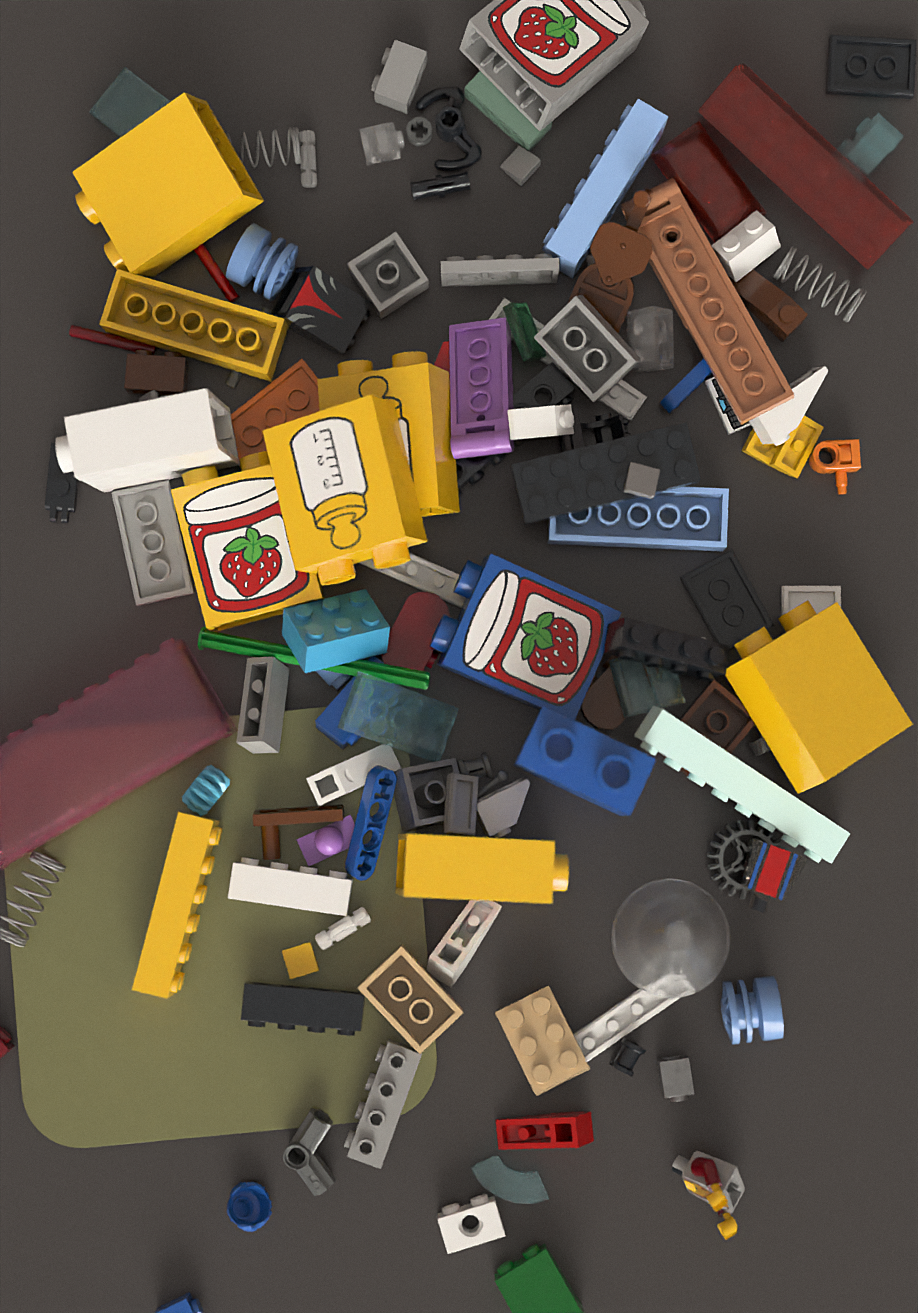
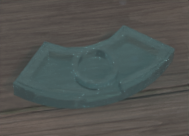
[471,1154,549,1204]

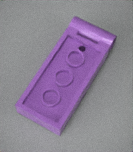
[449,317,514,459]

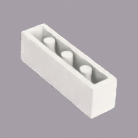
[228,857,353,916]

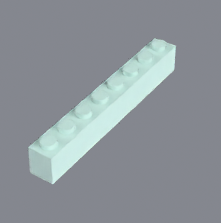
[634,705,850,864]

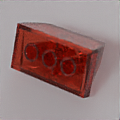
[651,121,767,243]

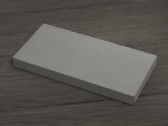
[111,479,194,606]

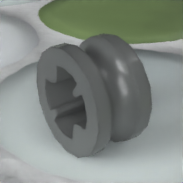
[406,117,432,146]

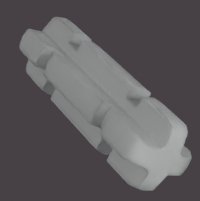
[299,130,317,188]

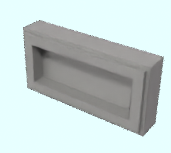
[443,773,479,837]

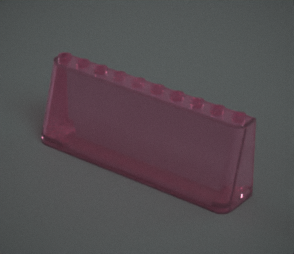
[0,637,238,871]

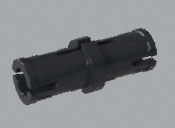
[410,172,470,201]

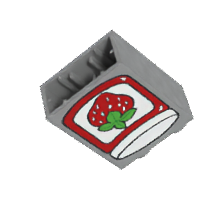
[459,0,649,131]

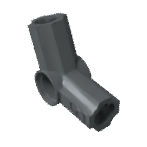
[283,1108,336,1196]

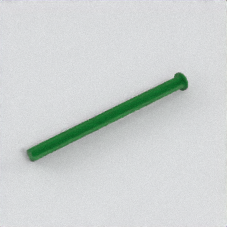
[198,626,430,689]

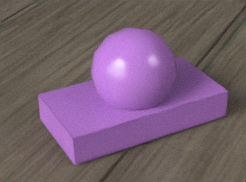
[296,815,363,866]

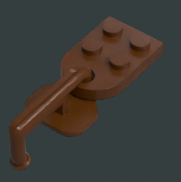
[567,188,653,334]

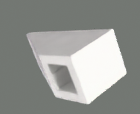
[307,742,401,806]

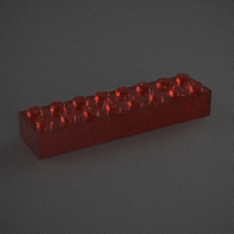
[698,64,914,270]

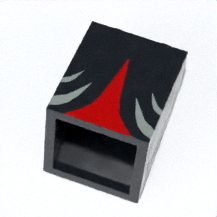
[271,266,371,354]

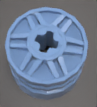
[226,223,299,301]
[720,976,784,1045]

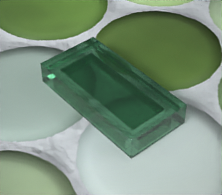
[503,302,546,362]

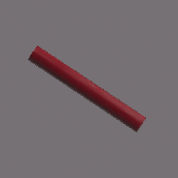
[69,325,157,355]

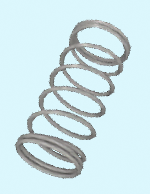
[226,127,301,168]
[773,246,867,322]
[0,851,66,947]

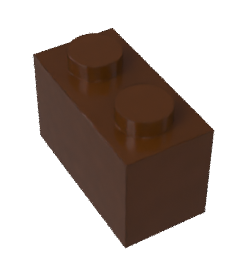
[124,350,189,396]

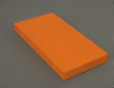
[231,359,320,468]

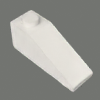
[749,366,828,446]
[427,900,502,988]

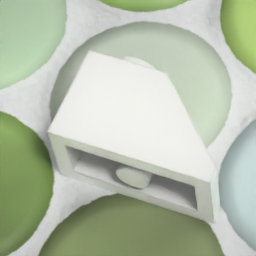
[508,404,574,440]
[476,777,530,838]

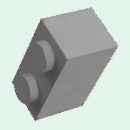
[371,40,428,114]

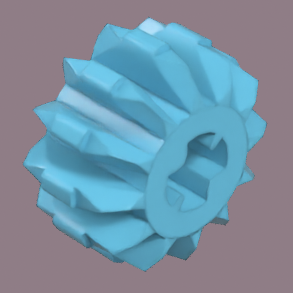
[182,765,230,816]

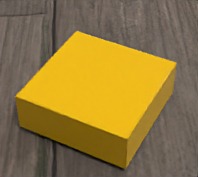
[282,942,319,980]

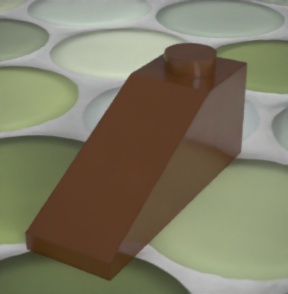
[728,270,808,343]

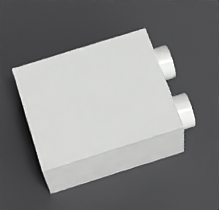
[55,388,240,493]

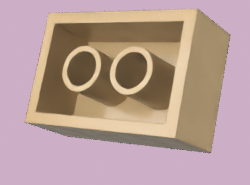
[358,944,464,1054]
[495,985,591,1096]

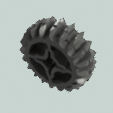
[706,820,787,900]

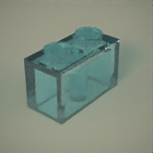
[834,113,904,186]

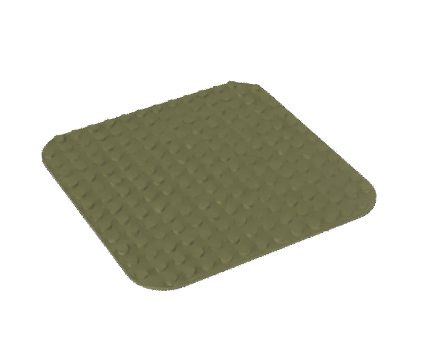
[0,707,437,1148]

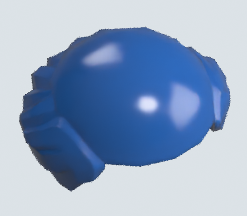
[226,1182,272,1232]

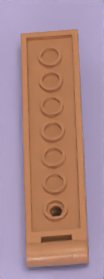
[620,178,794,425]

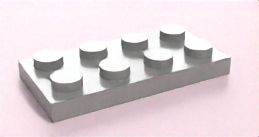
[441,254,559,287]

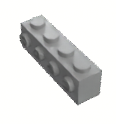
[344,1039,422,1169]

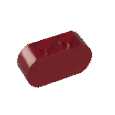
[381,592,450,671]

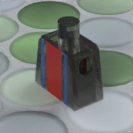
[742,838,808,913]

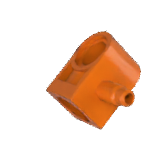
[809,439,861,495]

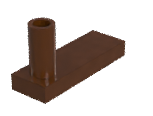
[253,804,344,860]

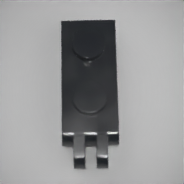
[45,443,79,524]

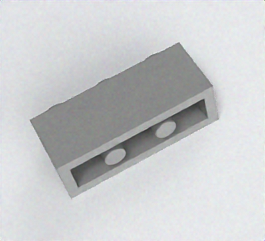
[236,657,289,754]

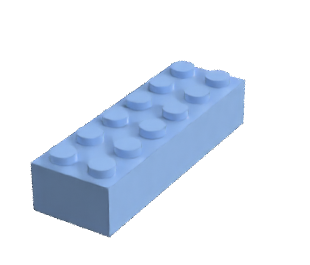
[542,99,668,279]
[548,487,729,552]

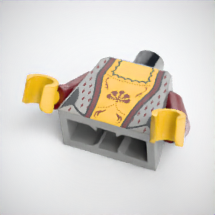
[672,1151,745,1240]

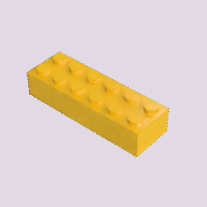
[99,269,289,382]
[132,812,223,999]

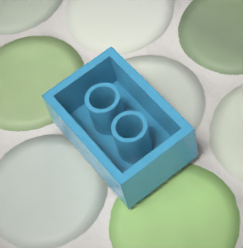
[282,589,390,673]

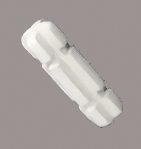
[315,907,371,950]

